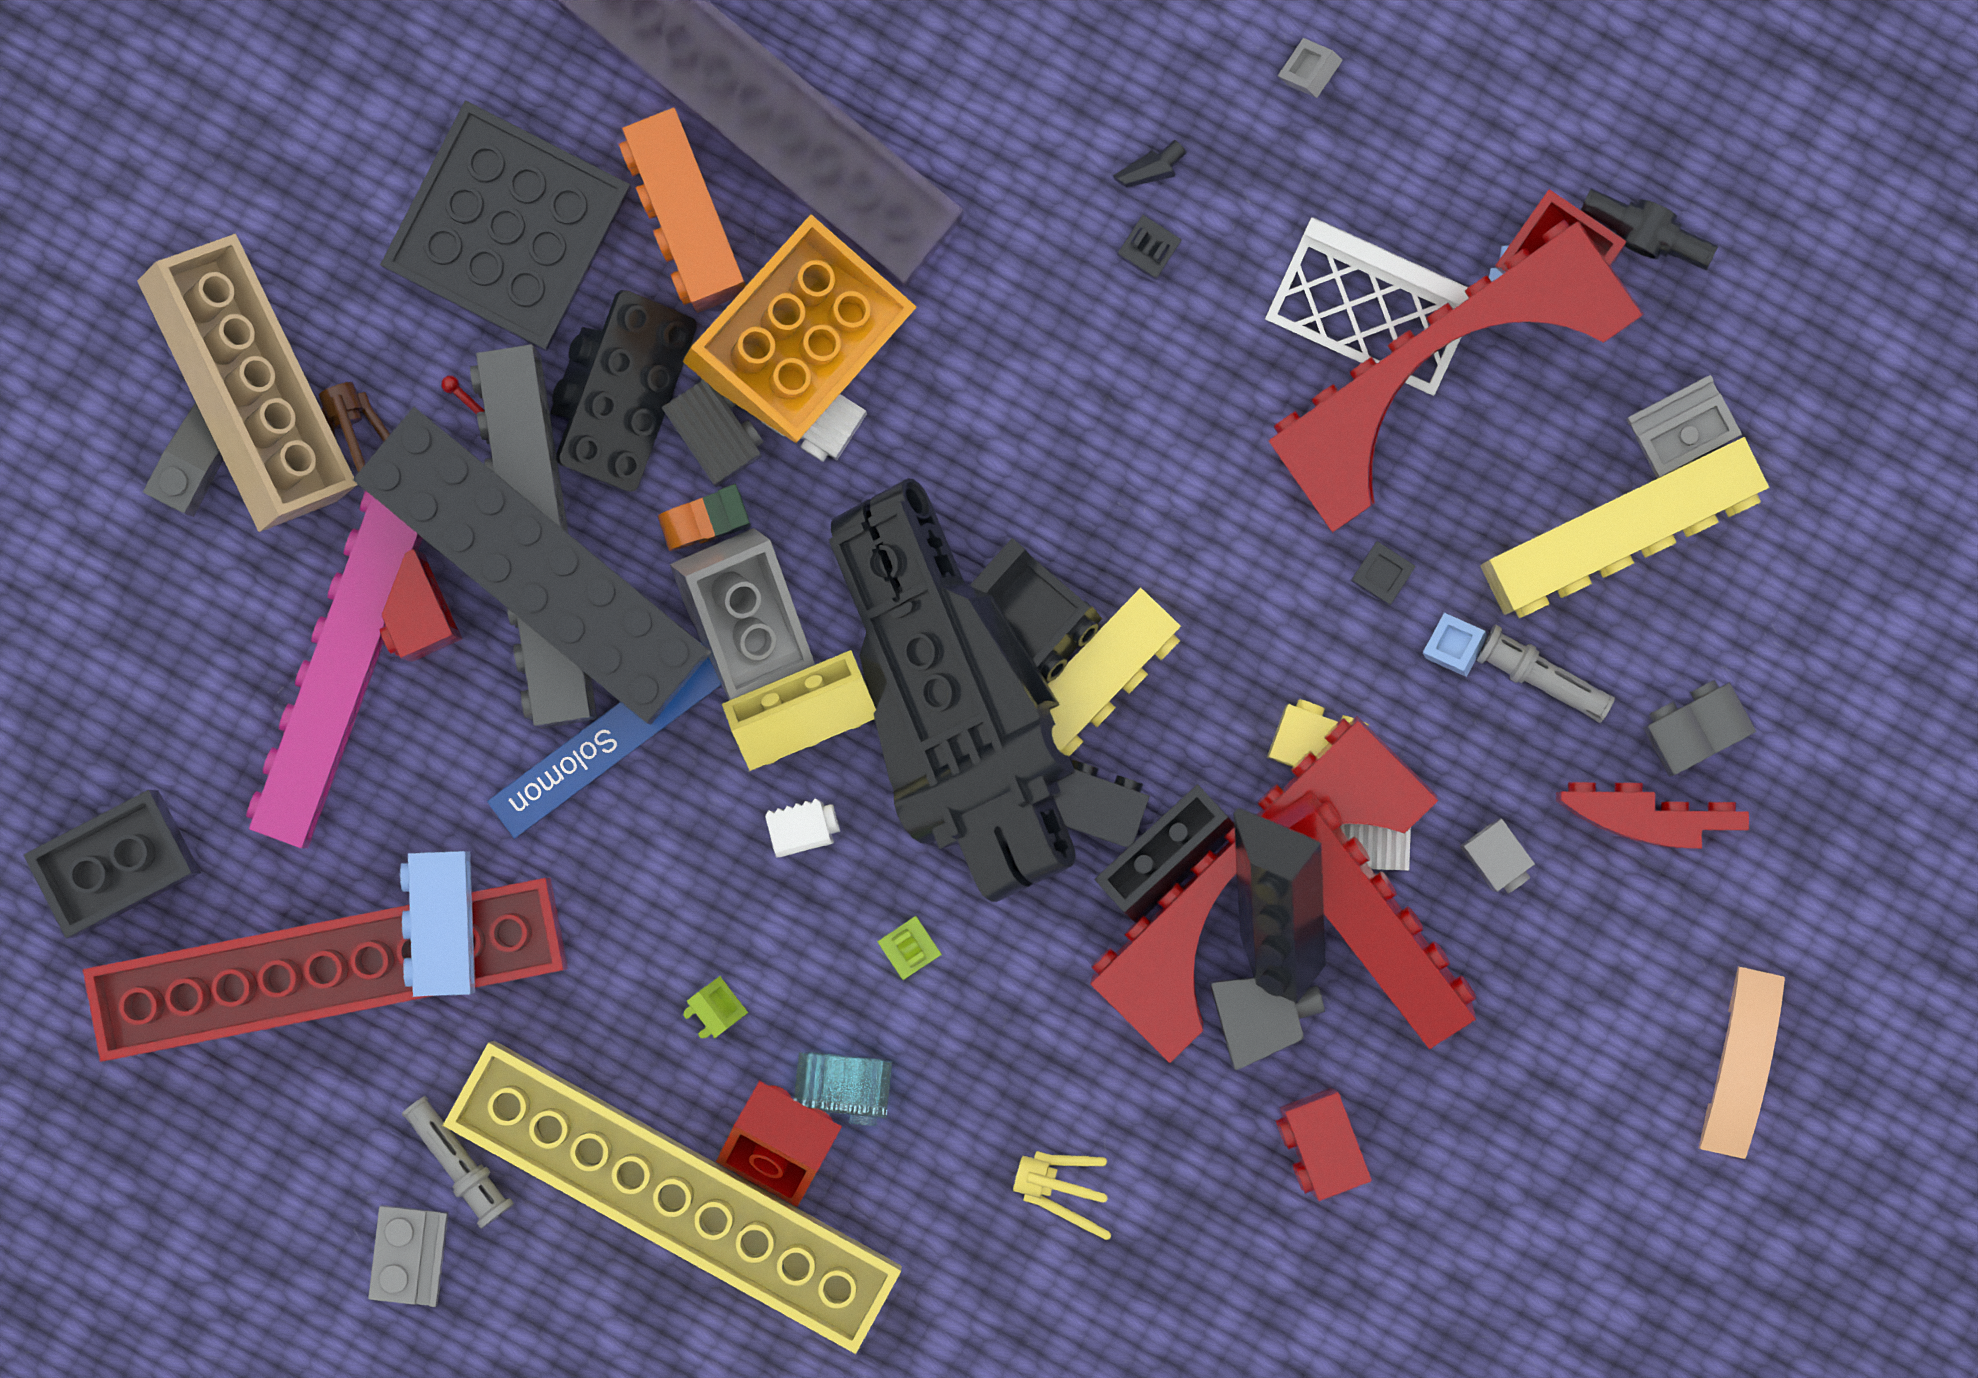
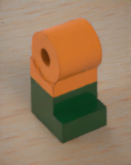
[657,484,752,551]

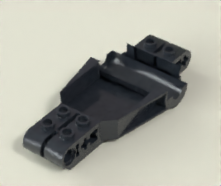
[828,478,1076,902]

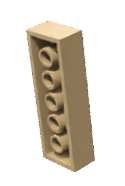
[137,234,358,532]

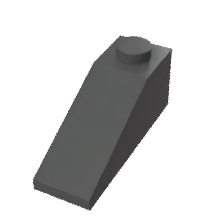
[143,402,224,517]

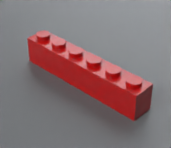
[1269,792,1476,1050]

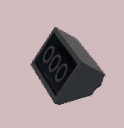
[1234,807,1326,1003]

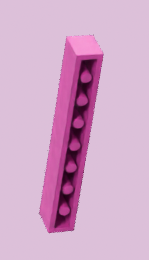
[246,491,423,848]

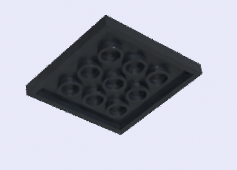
[380,100,632,351]

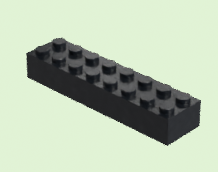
[353,407,711,725]

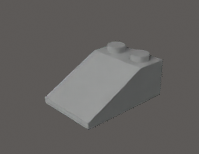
[670,528,815,700]

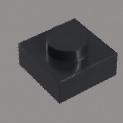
[1350,541,1416,606]

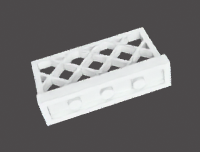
[1265,217,1469,396]

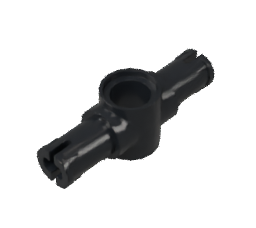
[1581,188,1718,271]

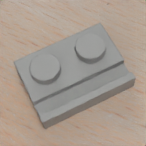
[1626,375,1742,478]
[368,1205,449,1307]

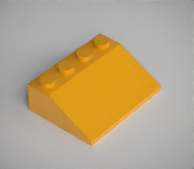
[683,214,916,443]

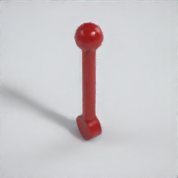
[441,375,485,415]

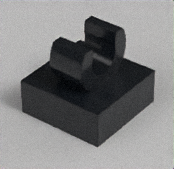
[1117,215,1182,280]

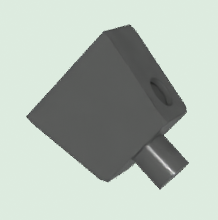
[1209,977,1325,1070]

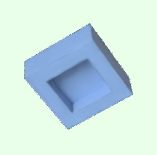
[1423,613,1488,677]

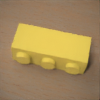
[722,650,876,771]

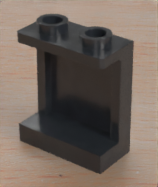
[969,538,1103,682]

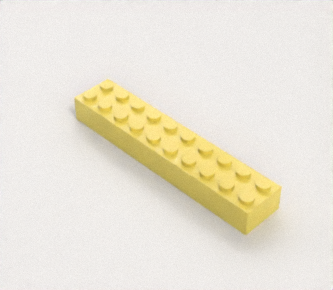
[443,1041,902,1354]

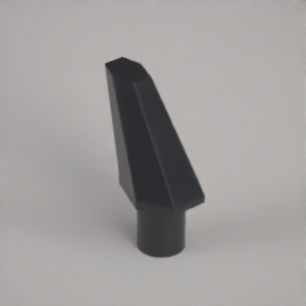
[1113,140,1187,188]

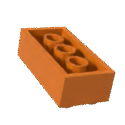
[618,107,746,313]

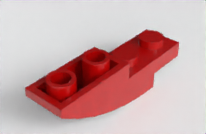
[1556,782,1749,849]

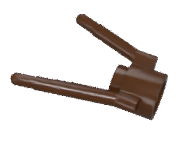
[318,382,390,473]

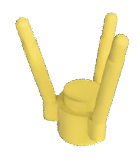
[1013,1151,1111,1240]

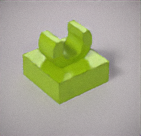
[877,916,942,980]
[683,976,748,1038]

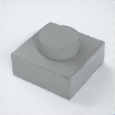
[1278,38,1342,98]

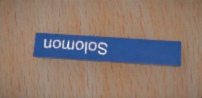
[486,642,722,839]

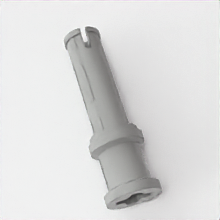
[1475,624,1615,723]
[402,1096,514,1229]

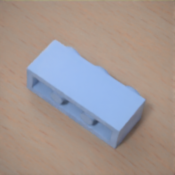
[400,851,475,996]

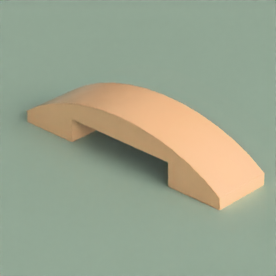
[1699,967,1785,1159]

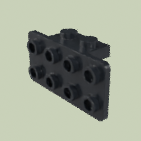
[550,290,697,492]

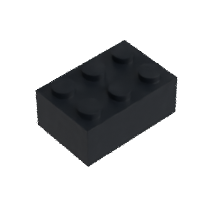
[23,790,201,938]

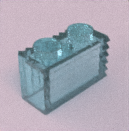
[794,1051,893,1126]

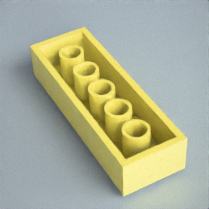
[1480,437,1769,618]

